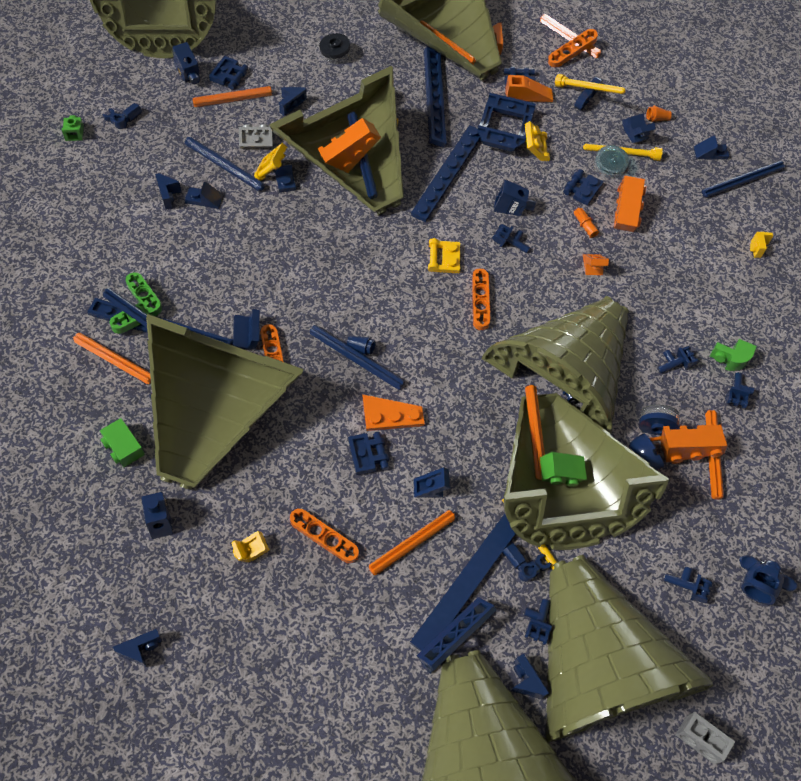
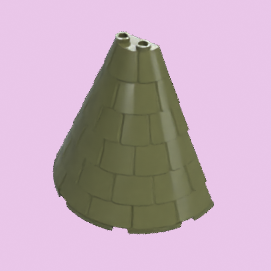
[90,0,216,59]
[378,0,502,81]
[269,66,404,216]
[482,296,629,436]
[146,314,304,490]
[504,393,669,550]
[545,555,714,743]
[422,650,576,781]

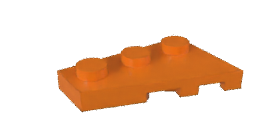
[362,394,425,431]

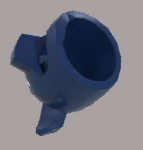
[739,555,798,605]

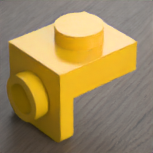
[750,232,773,258]
[232,531,269,563]

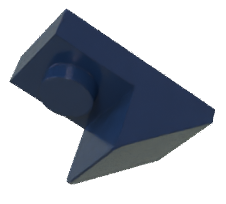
[279,87,307,116]
[694,135,729,160]
[274,164,296,193]
[155,173,182,210]
[185,181,223,209]
[414,467,450,498]
[113,628,163,667]
[511,653,549,699]

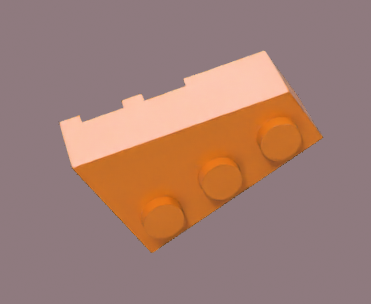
[318,118,381,173]
[614,176,646,232]
[660,425,727,464]

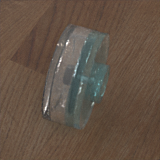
[593,145,629,179]

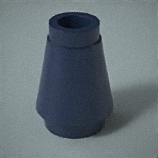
[347,336,376,355]

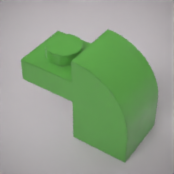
[710,339,757,371]

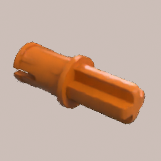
[574,207,599,238]

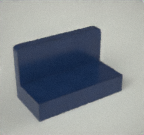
[233,309,260,350]

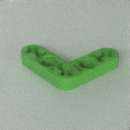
[110,273,162,334]

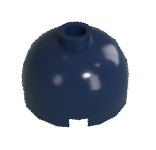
[628,433,665,471]

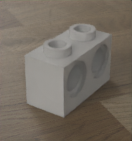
[675,712,735,765]

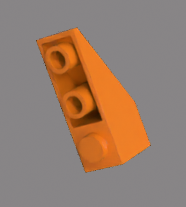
[505,75,553,102]

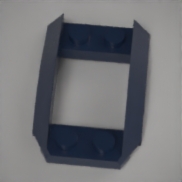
[478,93,536,152]

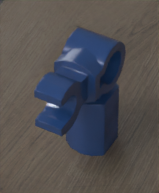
[102,103,142,129]
[503,543,551,582]

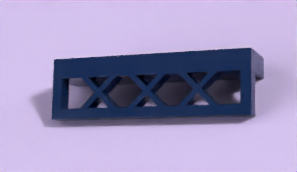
[416,597,496,674]

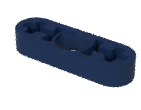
[574,77,603,111]

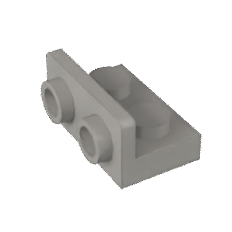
[239,124,273,148]

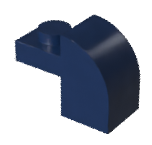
[622,114,656,143]

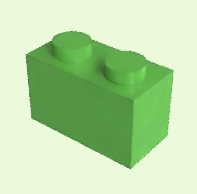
[99,418,145,468]
[540,452,587,487]

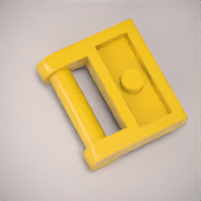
[525,121,550,161]
[254,143,287,181]
[428,238,460,273]

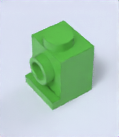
[62,115,84,141]

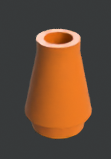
[646,106,672,122]

